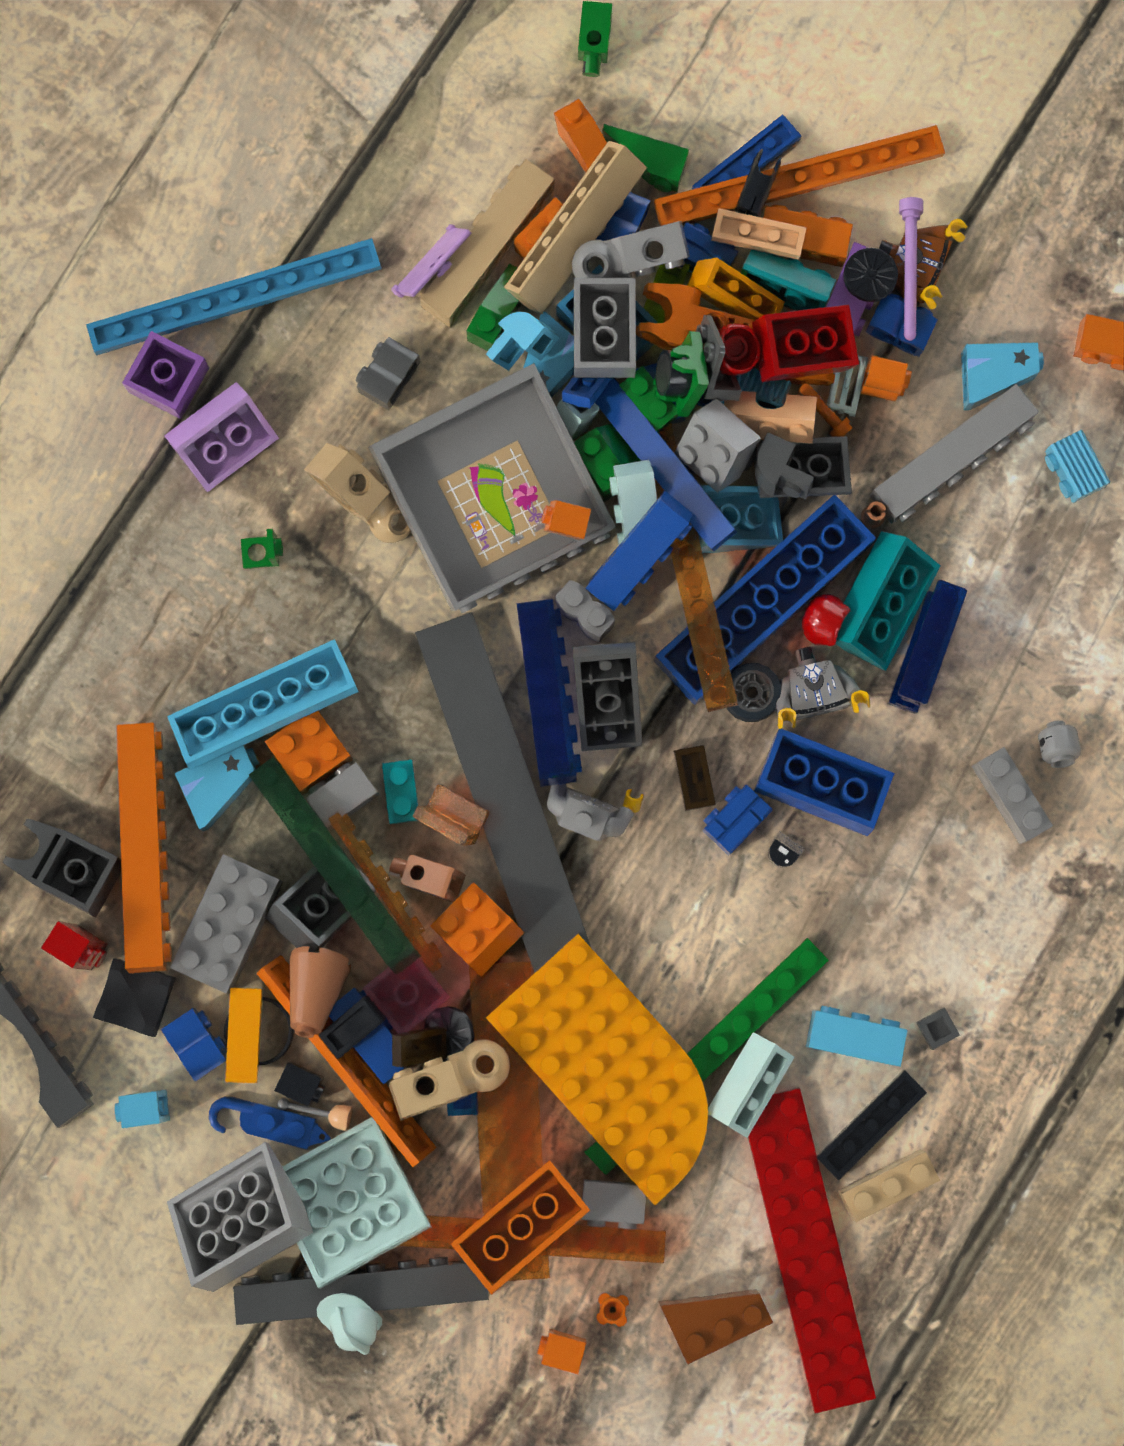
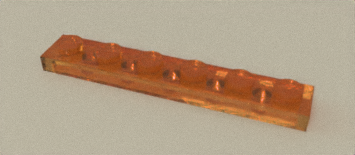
[327,811,443,973]

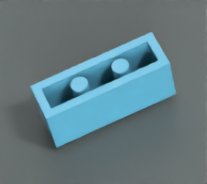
[805,1006,908,1067]

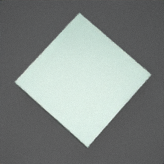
[282,1117,432,1289]

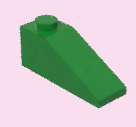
[602,124,689,193]
[466,263,522,351]

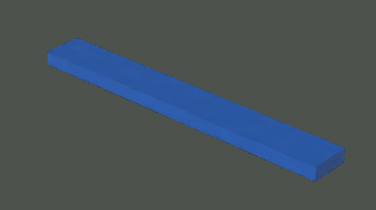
[572,372,737,551]

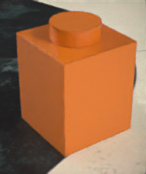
[541,500,591,540]
[537,1329,586,1374]

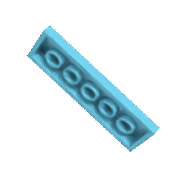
[167,639,359,770]

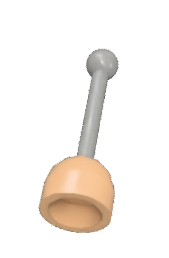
[277,1098,353,1131]

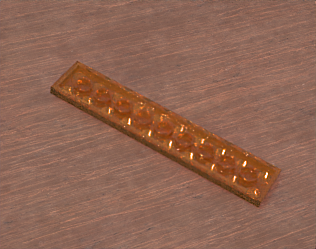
[469,961,550,1281]

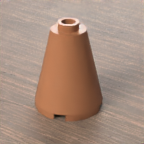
[290,946,351,1038]

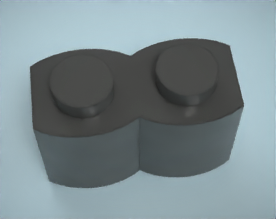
[356,337,420,410]

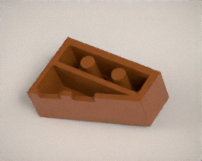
[658,1289,773,1364]

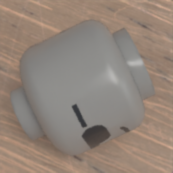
[1038,721,1081,768]

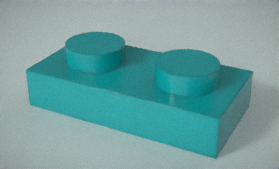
[382,760,420,825]

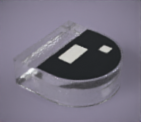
[768,831,805,868]

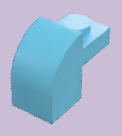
[486,312,560,371]

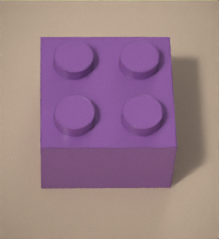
[122,331,209,419]

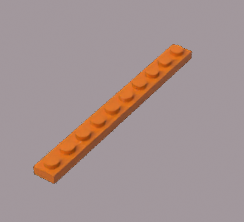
[653,125,945,226]

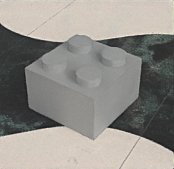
[674,398,761,493]

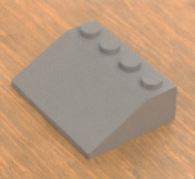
[167,1142,313,1292]

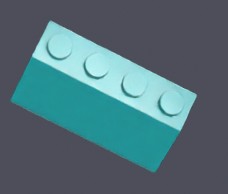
[836,531,941,671]

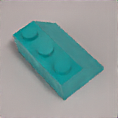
[741,249,836,311]

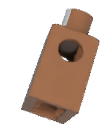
[389,855,466,903]

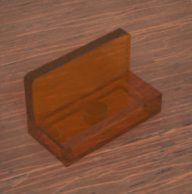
[413,784,489,846]

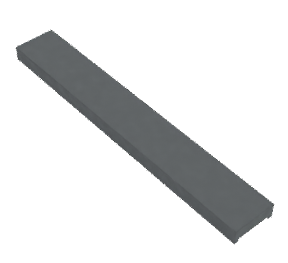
[415,612,591,973]

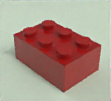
[752,305,859,382]

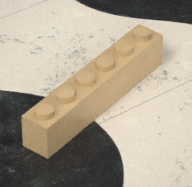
[504,141,647,314]
[419,159,555,327]

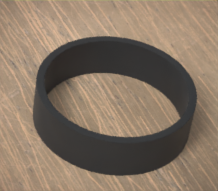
[224,997,294,1066]

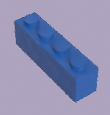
[585,491,693,611]

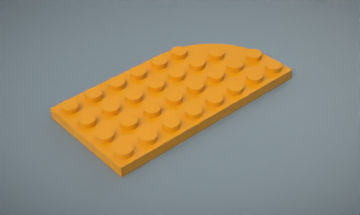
[486,934,708,1206]

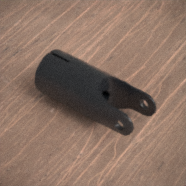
[735,149,782,217]

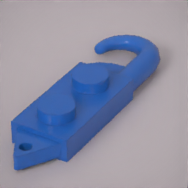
[209,1096,331,1149]

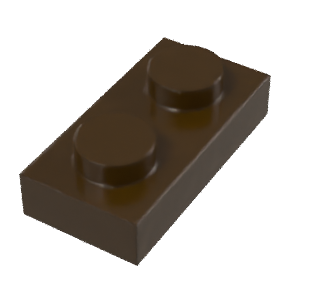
[674,745,716,811]
[392,1026,447,1067]

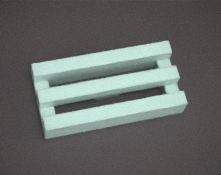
[827,355,868,417]

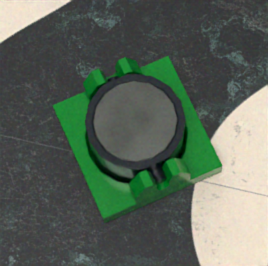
[653,331,709,417]

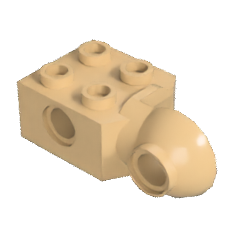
[304,443,411,543]
[389,1039,510,1120]

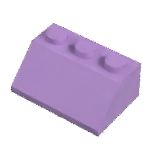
[164,382,279,492]

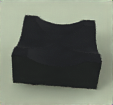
[93,958,176,1037]

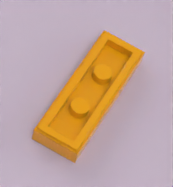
[225,988,263,1083]

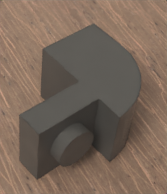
[755,433,814,500]

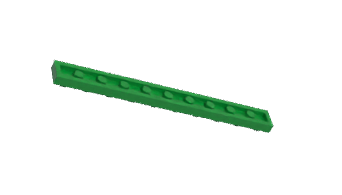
[584,938,829,1175]

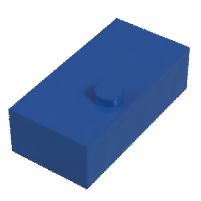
[754,729,895,836]

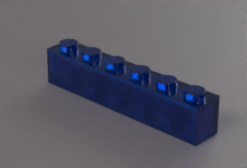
[516,599,582,787]

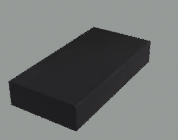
[319,995,386,1059]

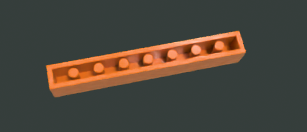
[117,722,172,973]

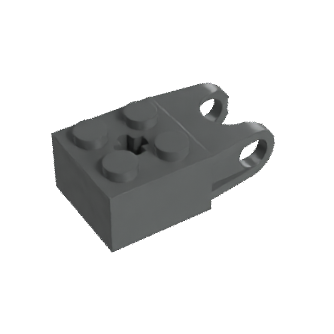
[2,819,122,918]

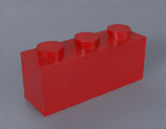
[41,921,108,970]

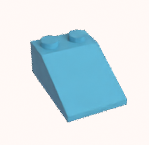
[687,485,783,553]

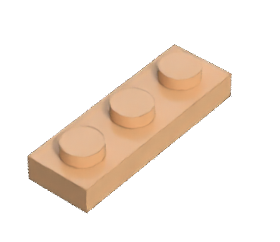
[711,208,806,260]

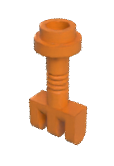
[798,384,853,437]

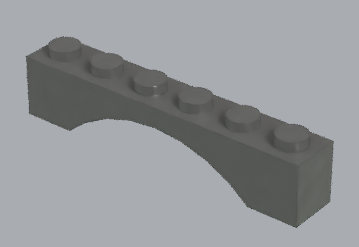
[0,963,94,1128]

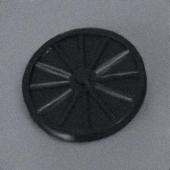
[843,248,898,302]
[423,1006,475,1062]

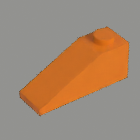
[554,99,607,172]

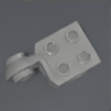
[572,221,690,278]

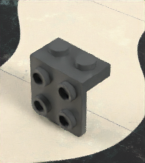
[696,315,742,401]

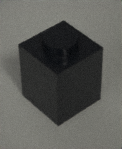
[274,1062,326,1107]

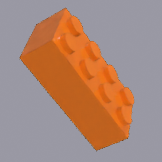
[451,1160,590,1295]

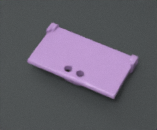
[391,224,472,298]

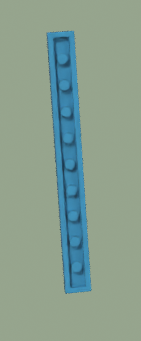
[86,238,381,356]

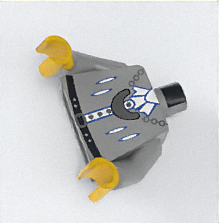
[776,647,871,729]
[547,761,644,841]

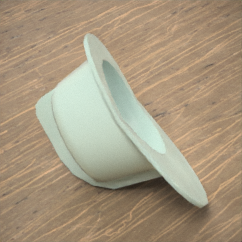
[317,1293,382,1355]

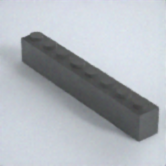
[233,1257,490,1325]

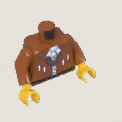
[879,219,968,309]

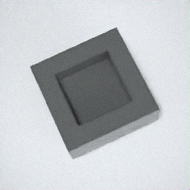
[916,1008,960,1050]

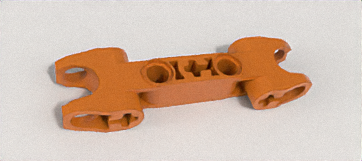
[636,283,836,386]

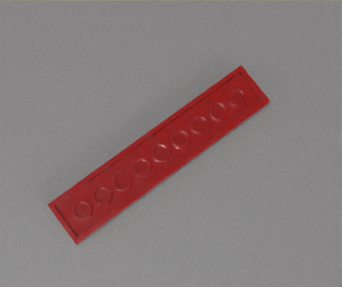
[748,1088,876,1414]

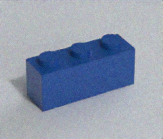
[329,988,405,1084]

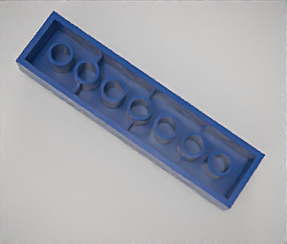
[654,495,876,705]

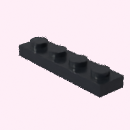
[816,1070,927,1180]

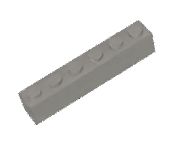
[870,384,1038,524]

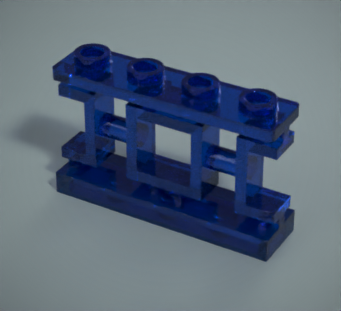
[887,580,967,714]

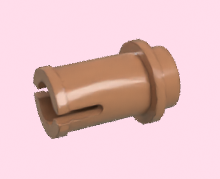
[861,501,886,529]

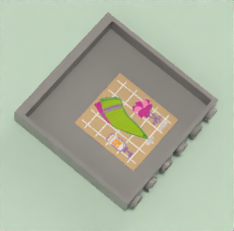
[368,363,616,613]

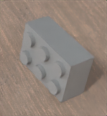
[574,278,636,378]

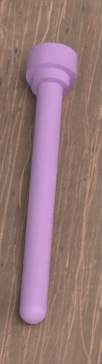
[899,197,923,341]

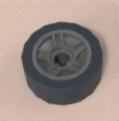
[723,663,781,722]

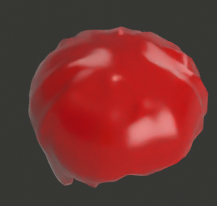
[718,323,761,376]
[802,594,850,646]

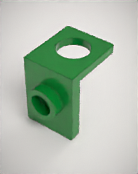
[241,529,283,569]

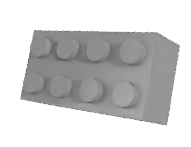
[170,854,283,994]

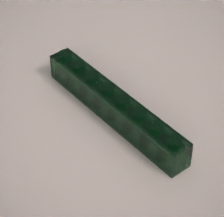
[249,757,421,975]

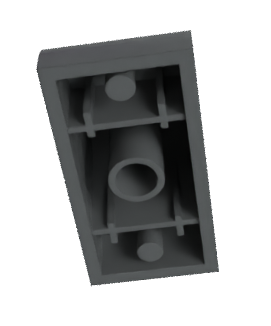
[573,641,642,751]

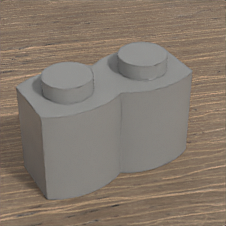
[555,580,615,642]

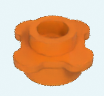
[596,1293,629,1327]

